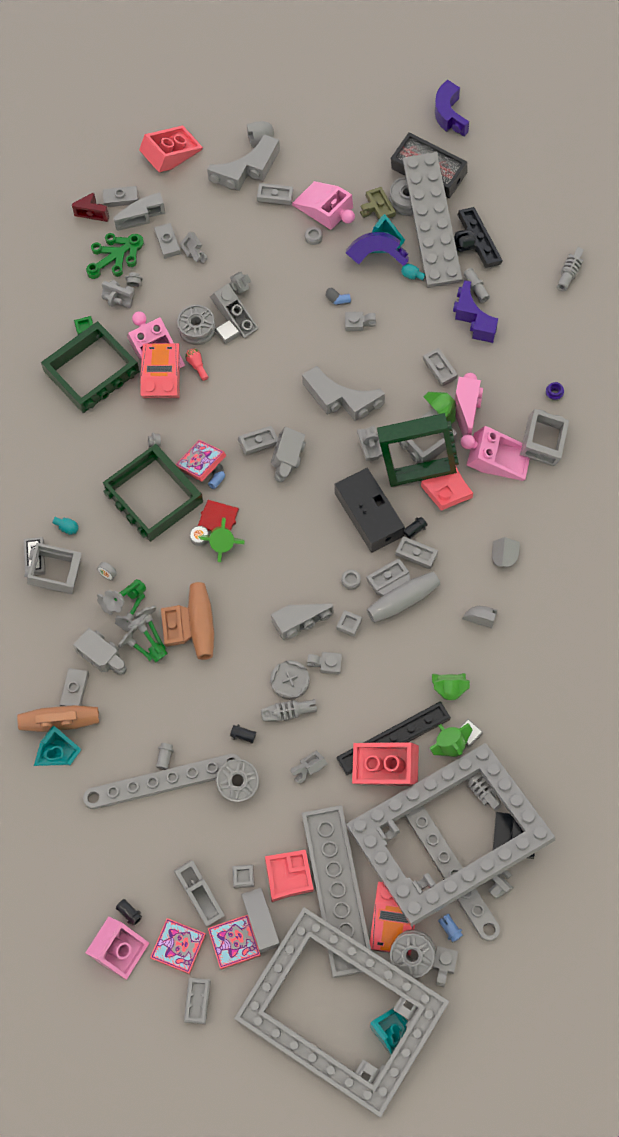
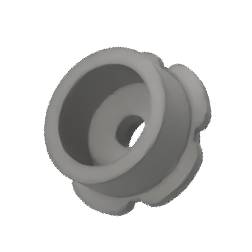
[125,272,142,287]
[148,432,161,447]

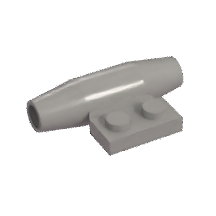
[367,558,440,623]

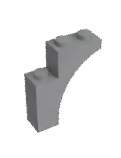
[207,135,280,191]
[302,366,385,421]

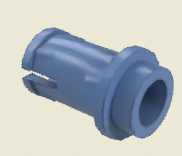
[438,914,463,942]

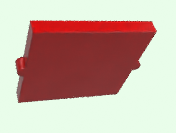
[198,500,239,531]

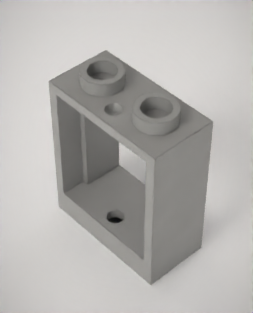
[398,408,457,463]
[520,409,569,466]
[24,543,82,594]

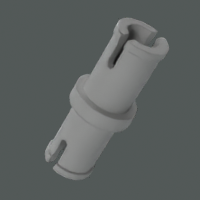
[463,268,490,303]

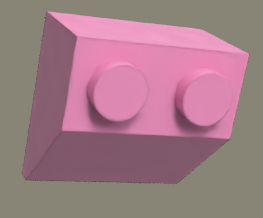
[85,917,149,980]

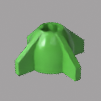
[423,392,456,424]
[200,518,245,562]
[432,673,470,700]
[430,723,473,757]

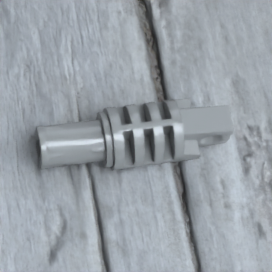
[557,247,584,291]
[261,699,317,721]
[467,773,502,811]

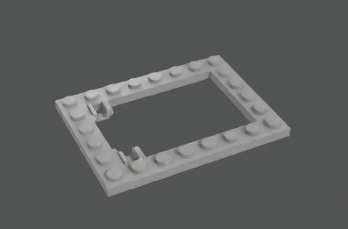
[346,743,555,927]
[234,907,449,1117]

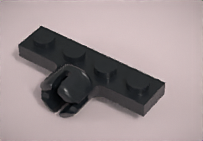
[454,207,503,268]

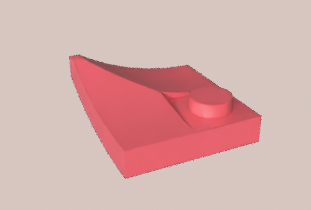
[421,465,473,511]
[265,850,314,902]

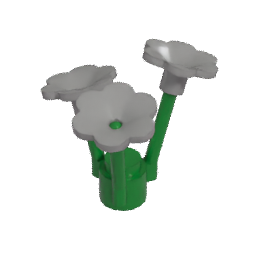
[97,579,146,632]
[118,606,168,663]

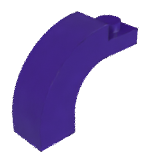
[435,79,469,136]
[346,232,409,266]

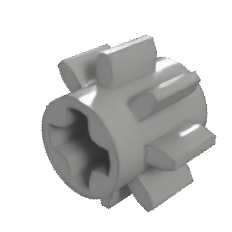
[229,272,251,294]

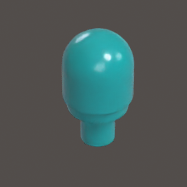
[401,264,425,280]
[52,517,79,535]

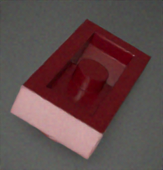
[72,193,109,222]

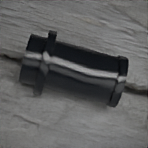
[405,517,428,539]
[230,724,257,744]
[116,899,142,926]

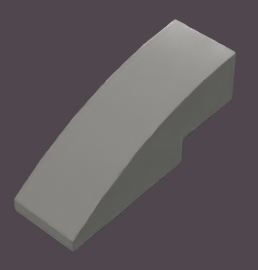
[114,192,165,231]
[174,860,225,927]
[241,888,280,953]

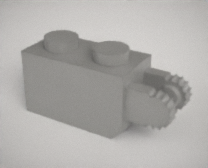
[271,427,306,482]
[73,628,127,675]

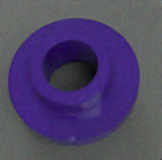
[546,382,564,400]

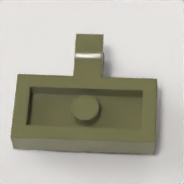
[360,187,396,219]

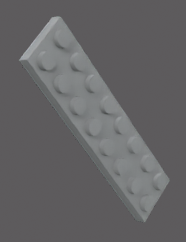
[403,152,462,288]
[302,805,371,978]

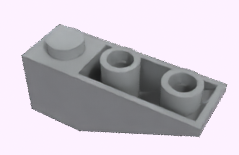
[210,283,258,338]
[271,604,334,640]

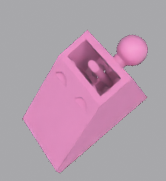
[292,181,355,230]
[127,311,185,368]
[455,373,483,436]
[460,426,530,481]

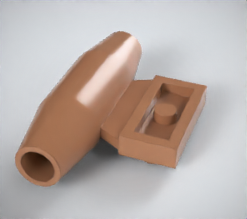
[161,582,214,660]
[17,705,99,732]

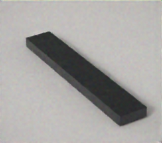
[336,701,451,776]

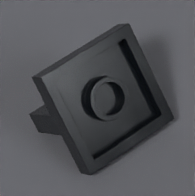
[493,812,535,859]

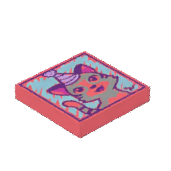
[176,440,226,482]
[208,915,261,970]
[150,918,206,975]

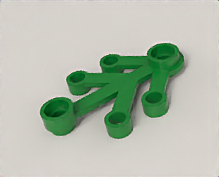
[86,233,144,279]

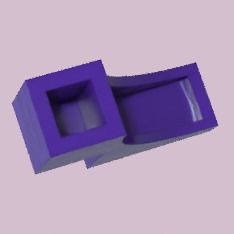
[453,280,498,343]

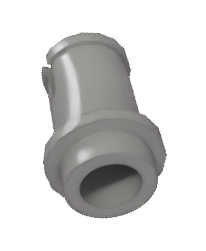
[156,743,174,770]

